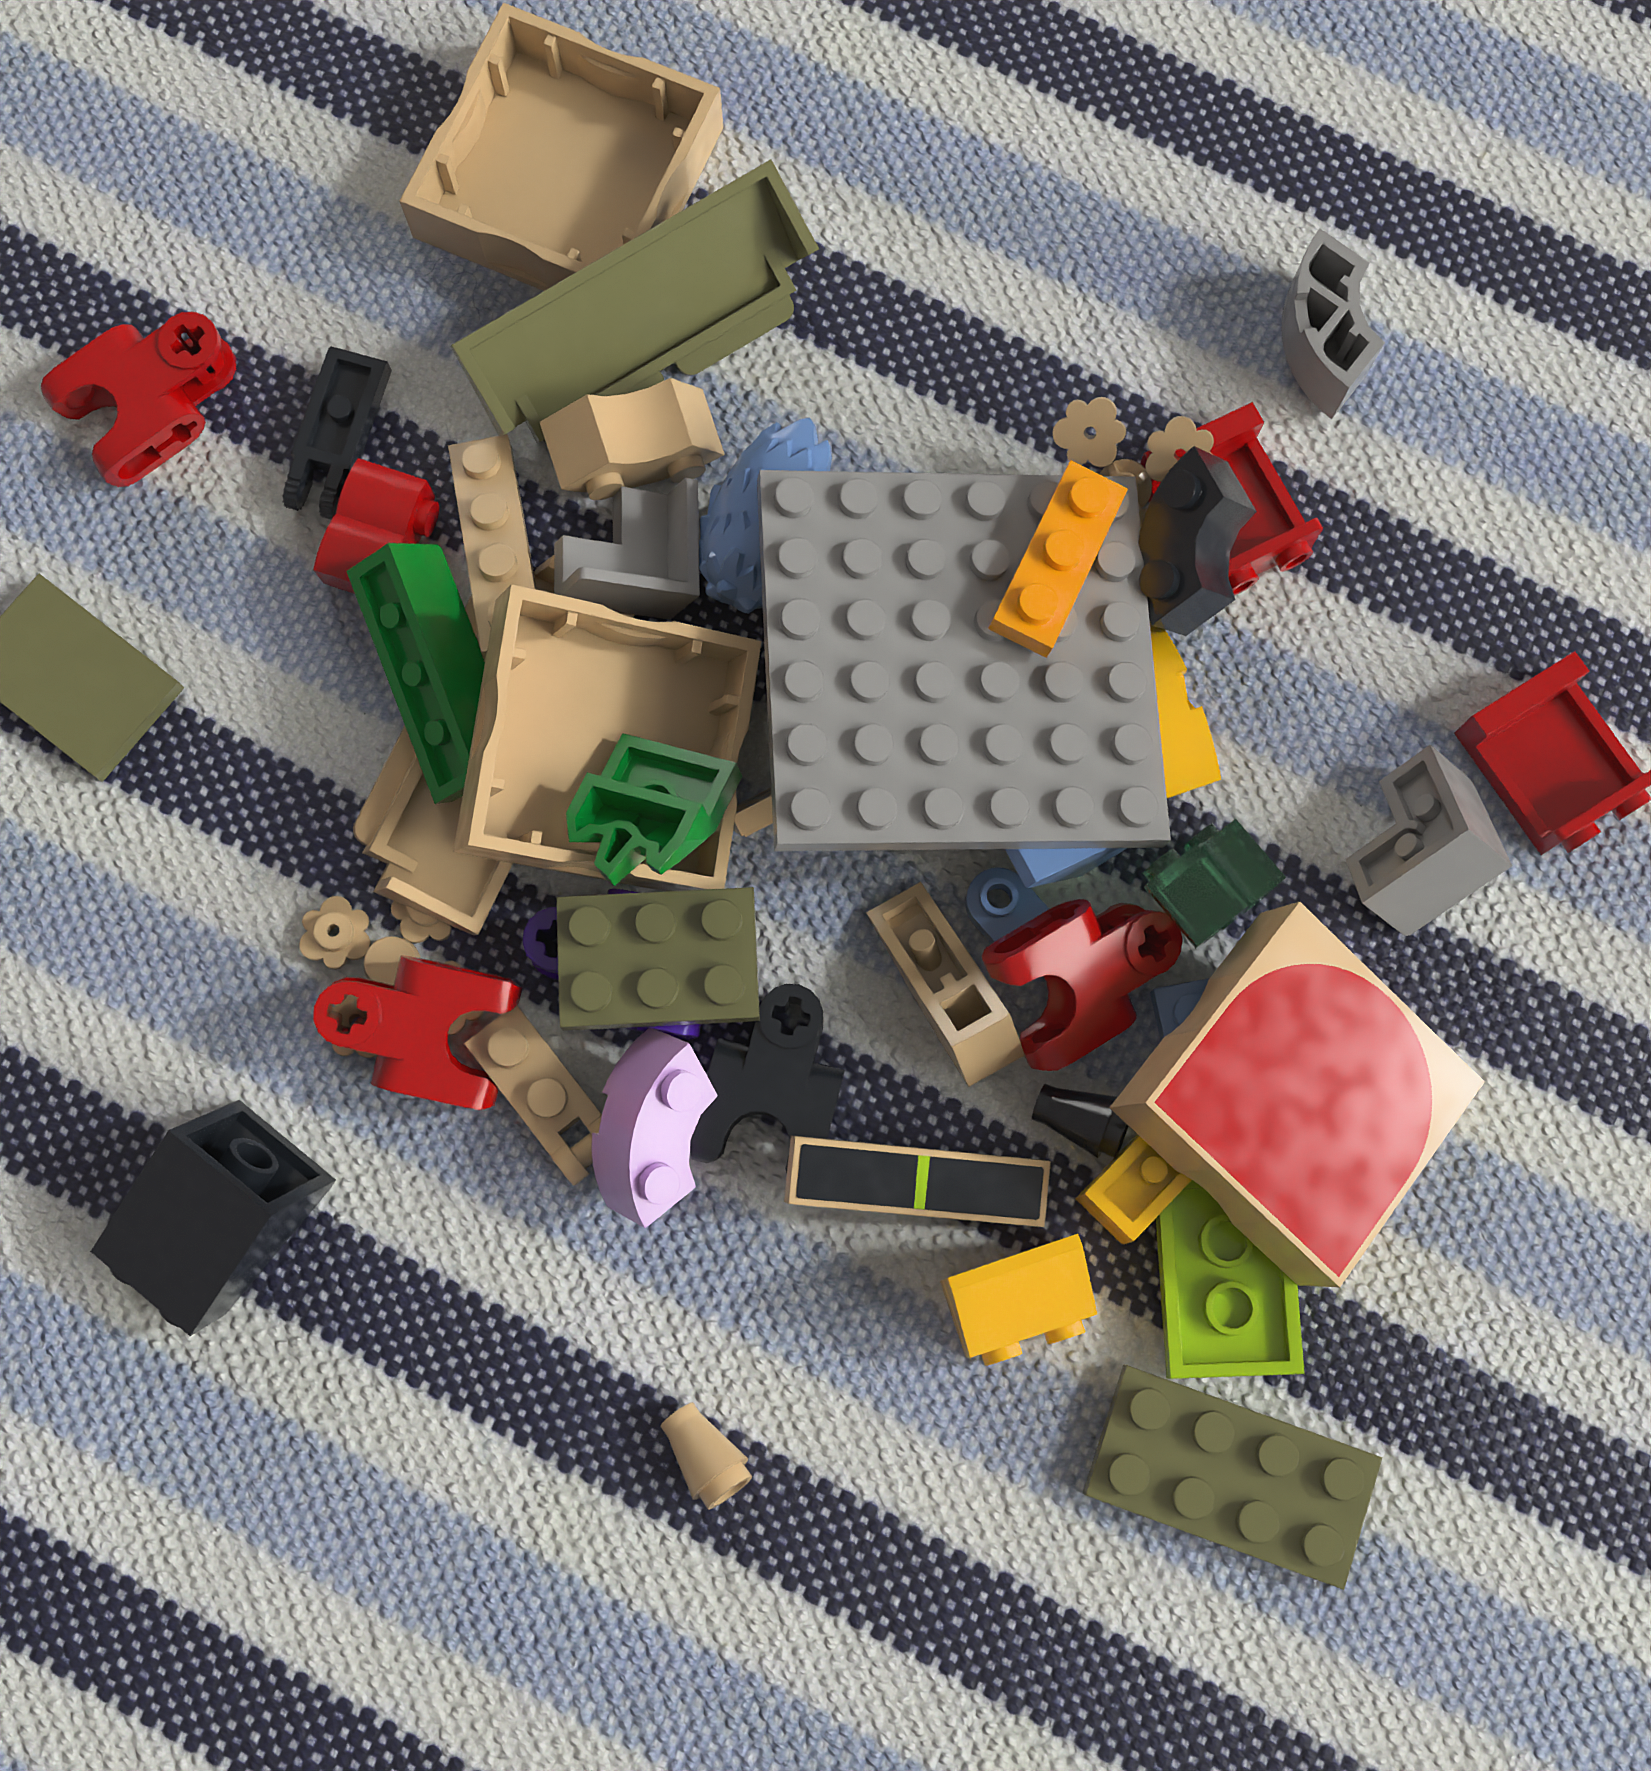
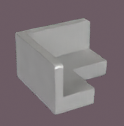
[554,478,700,620]
[1345,745,1512,936]

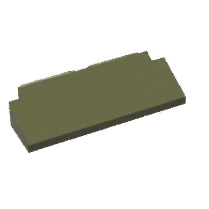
[450,159,819,445]

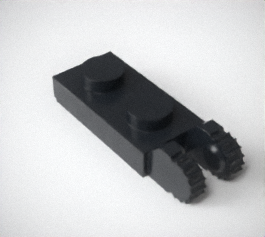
[282,346,392,520]

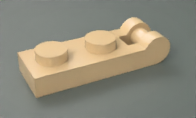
[464,1005,602,1186]

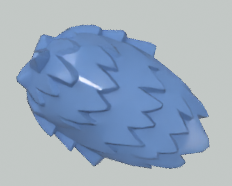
[699,417,832,614]

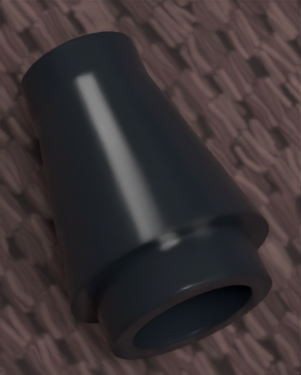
[1031,1083,1129,1158]

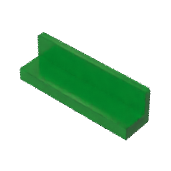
[346,543,485,804]

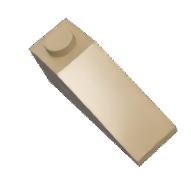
[866,882,1024,1087]

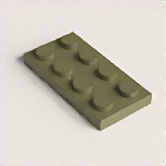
[1083,1365,1383,1590]

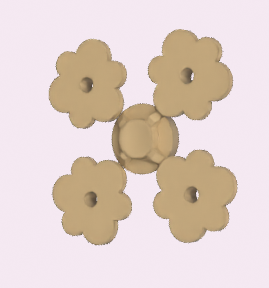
[1053,397,1214,527]
[299,896,484,1058]

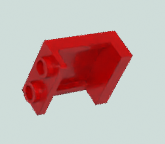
[1140,402,1323,596]
[1454,651,1651,855]

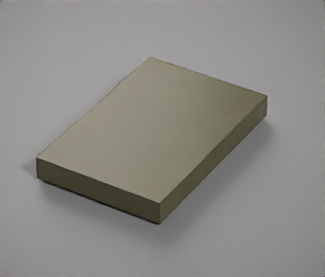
[0,573,184,782]

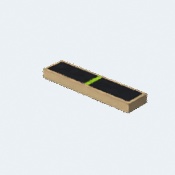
[784,1135,1051,1227]

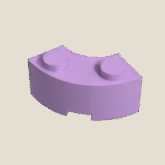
[592,1027,718,1228]

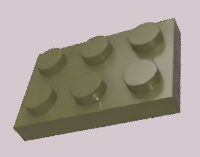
[557,887,760,1031]

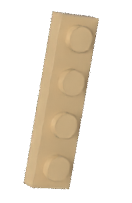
[448,434,537,662]

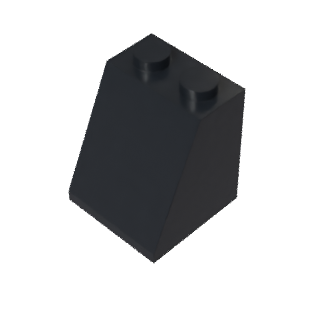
[90,1100,336,1336]

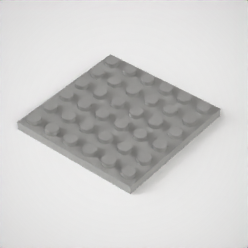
[757,470,1171,851]

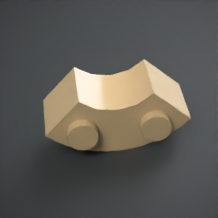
[540,378,725,500]

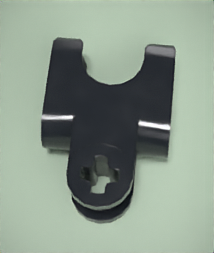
[690,984,845,1173]

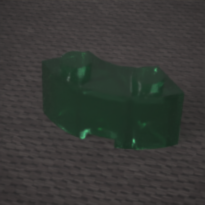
[1143,819,1286,949]

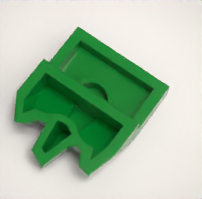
[566,733,742,886]

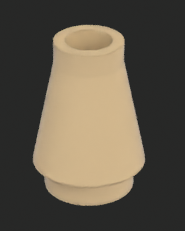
[661,1402,752,1510]

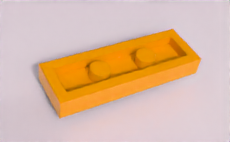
[988,460,1128,658]

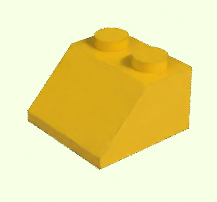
[940,1234,1097,1366]

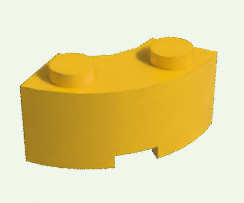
[1150,623,1221,798]

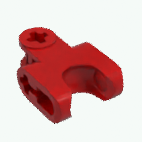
[41,311,236,487]
[982,899,1183,1071]
[313,955,523,1110]

